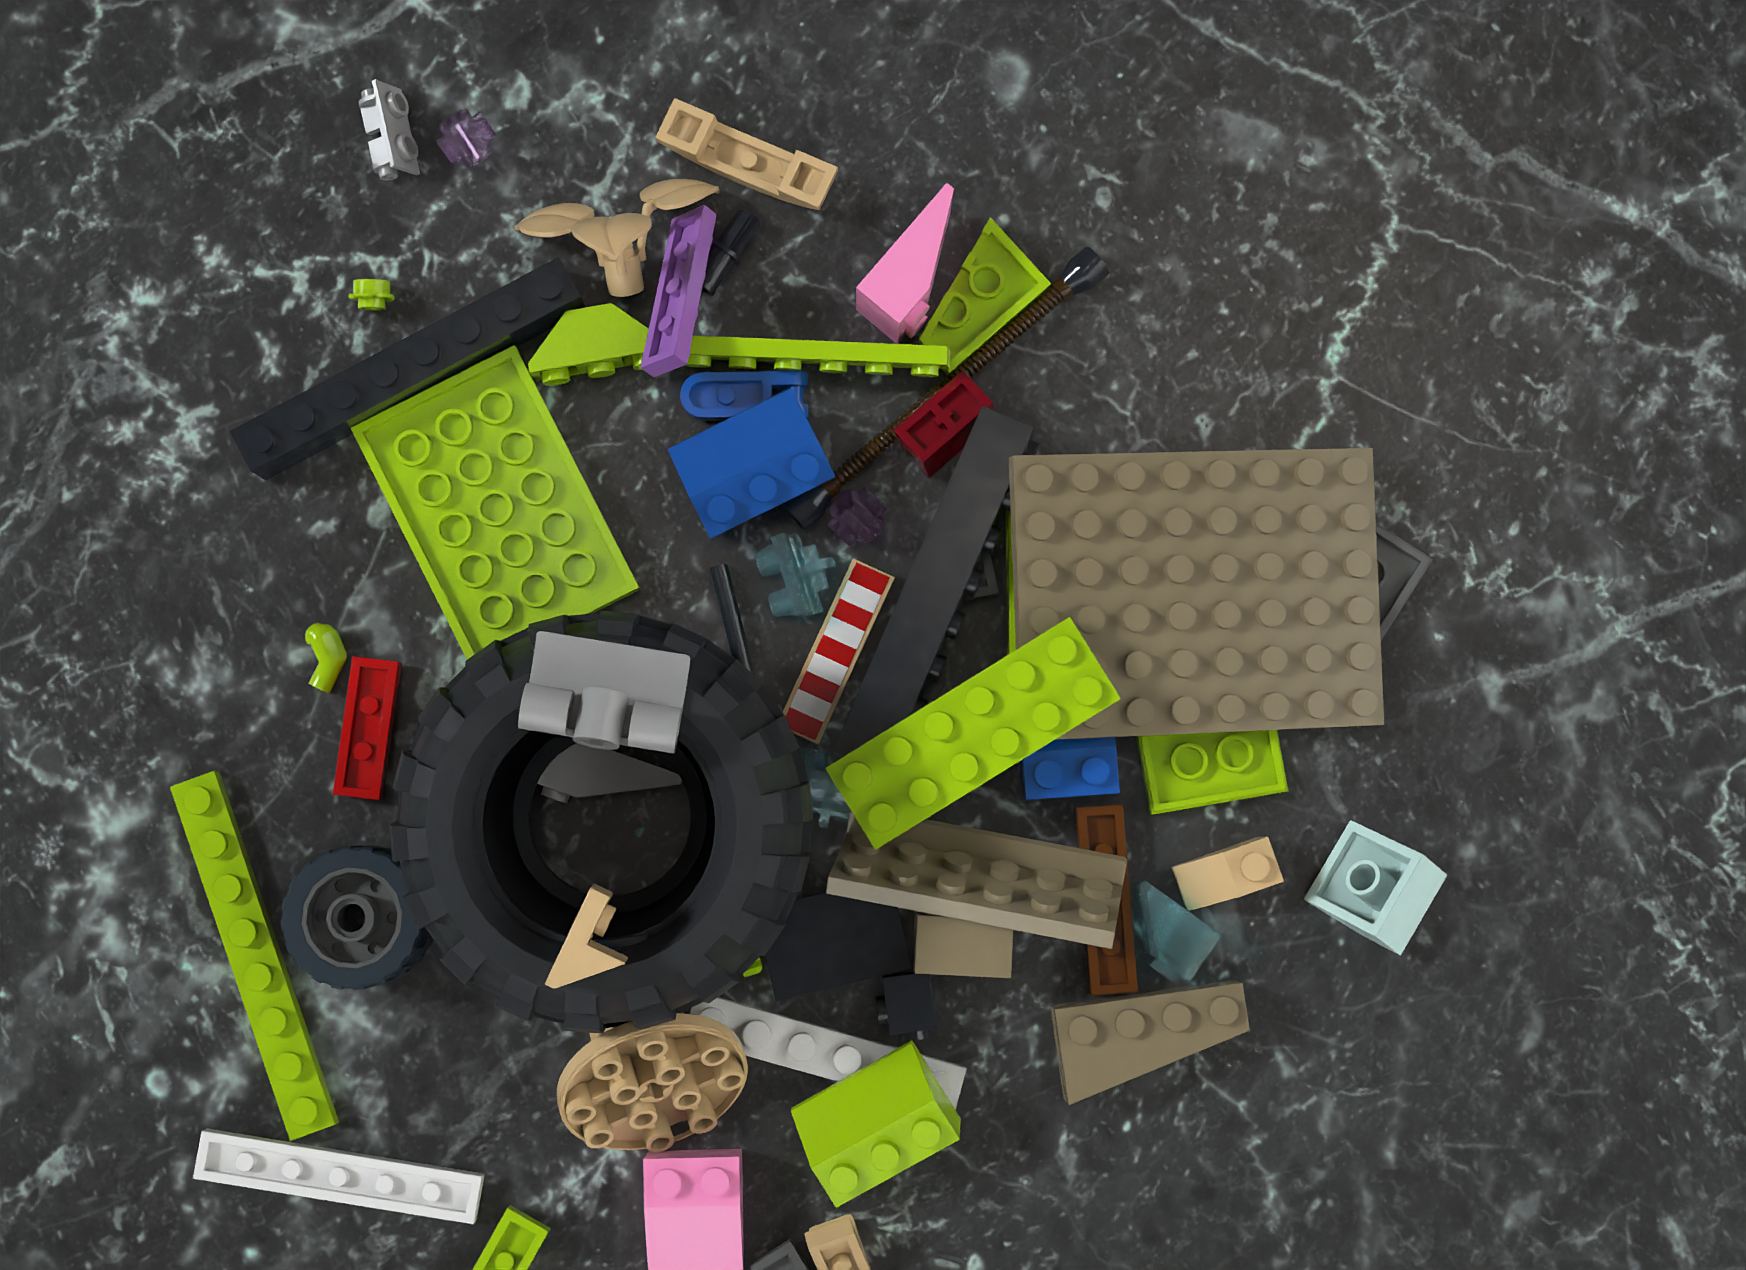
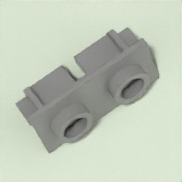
[359,79,420,181]

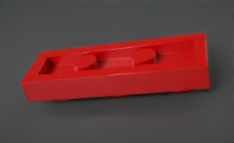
[333,656,402,800]

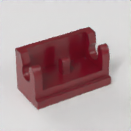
[893,371,995,478]

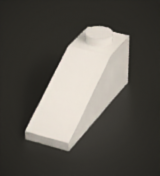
[538,743,683,803]

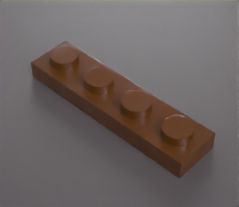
[1075,804,1138,995]

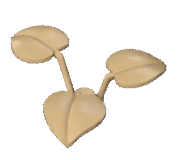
[515,179,720,297]

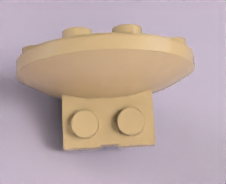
[556,1012,748,1153]

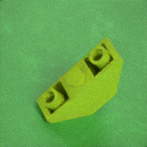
[528,303,649,386]

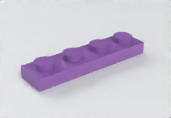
[641,205,717,377]

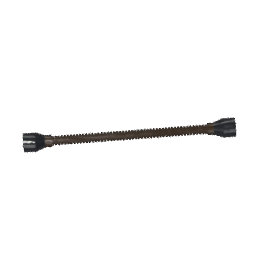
[782,247,1109,531]

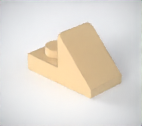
[545,884,628,989]
[804,1214,871,1270]

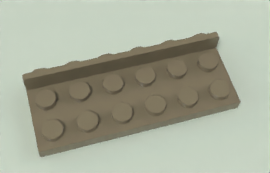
[826,810,1127,949]

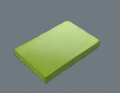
[1136,730,1288,815]

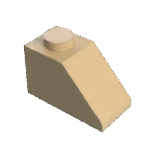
[1171,837,1284,911]

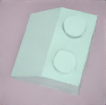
[1304,820,1447,956]

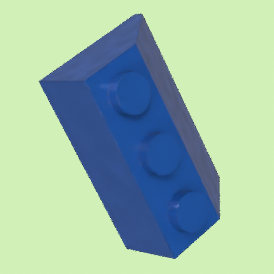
[667,387,836,539]

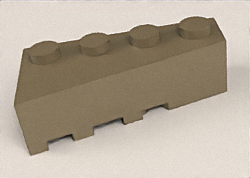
[1050,979,1250,1105]

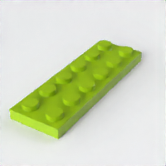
[825,617,1121,850]

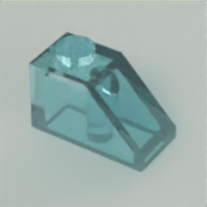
[1134,879,1222,982]

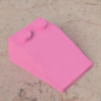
[856,183,954,344]
[643,1149,744,1270]

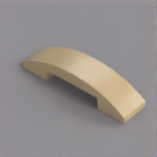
[655,98,838,210]

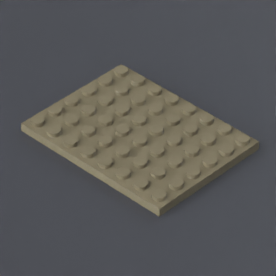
[1009,448,1384,740]

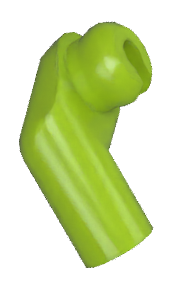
[305,623,347,693]

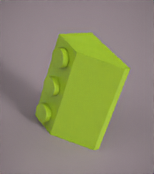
[791,1040,961,1208]

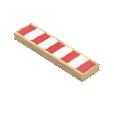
[783,559,895,745]

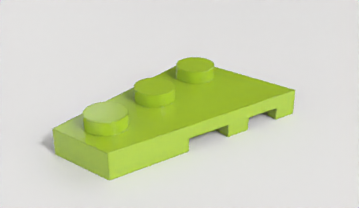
[919,217,1051,375]

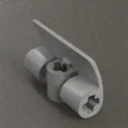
[518,631,691,754]

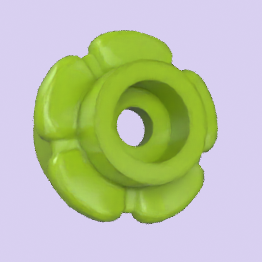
[349,279,394,311]

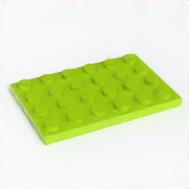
[351,345,640,659]

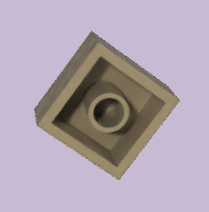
[912,912,1013,978]

